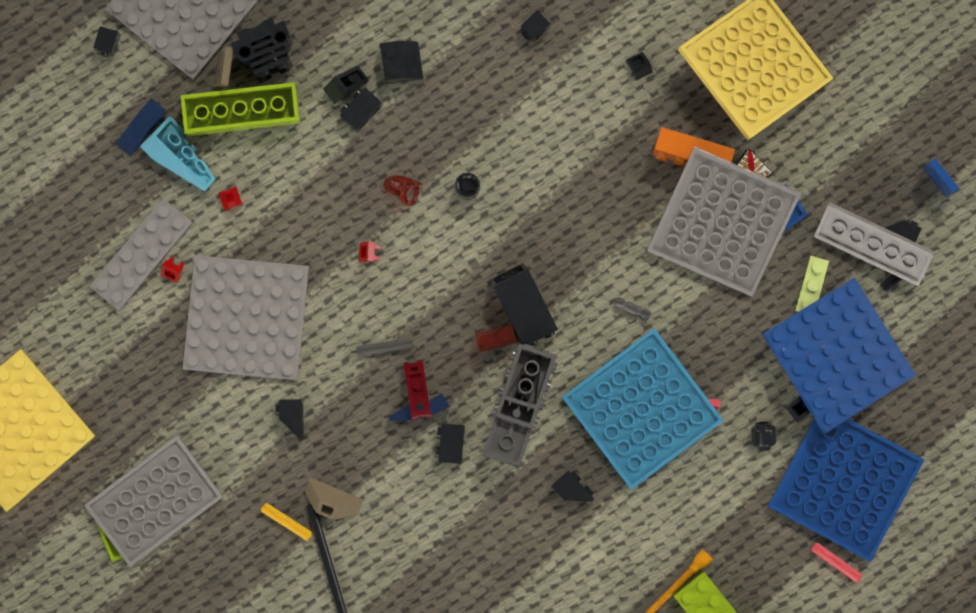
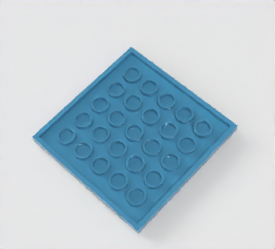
[562,328,724,490]

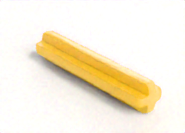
[261,503,312,541]

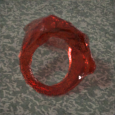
[383,175,422,206]

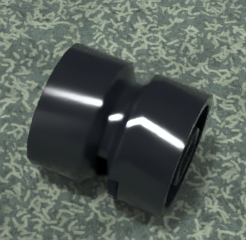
[455,173,480,200]

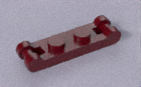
[404,360,432,421]

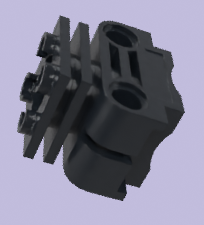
[231,17,293,81]

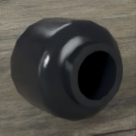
[751,421,777,451]

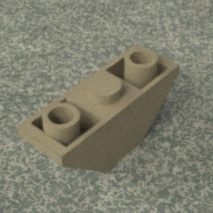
[305,478,363,520]

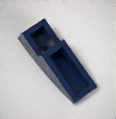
[116,98,168,156]
[388,393,450,421]

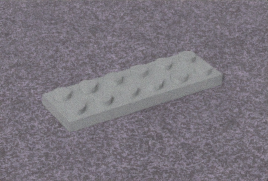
[89,199,193,311]
[814,203,935,286]

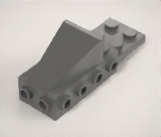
[482,344,558,468]

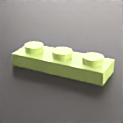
[795,256,829,312]

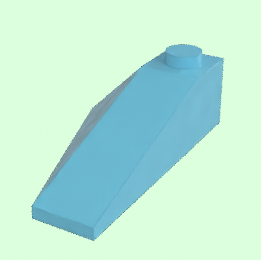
[140,116,215,191]

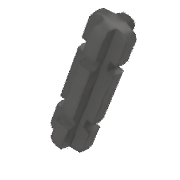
[614,297,651,321]

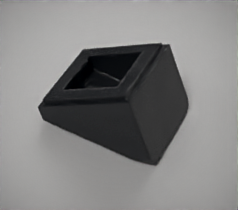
[626,52,653,80]

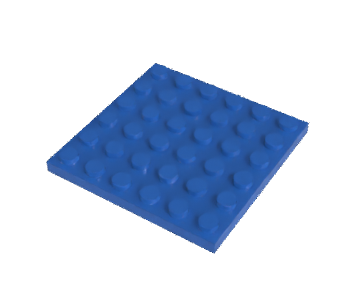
[762,277,916,434]
[767,419,924,562]

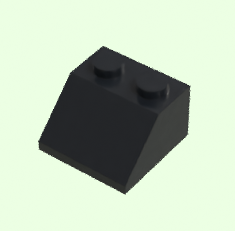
[380,41,424,85]

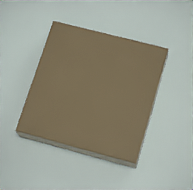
[214,46,233,90]

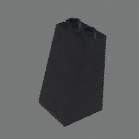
[489,263,558,346]

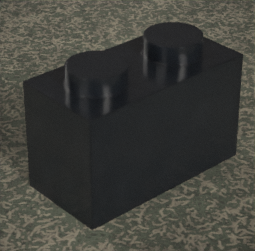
[340,87,383,133]
[435,423,465,464]

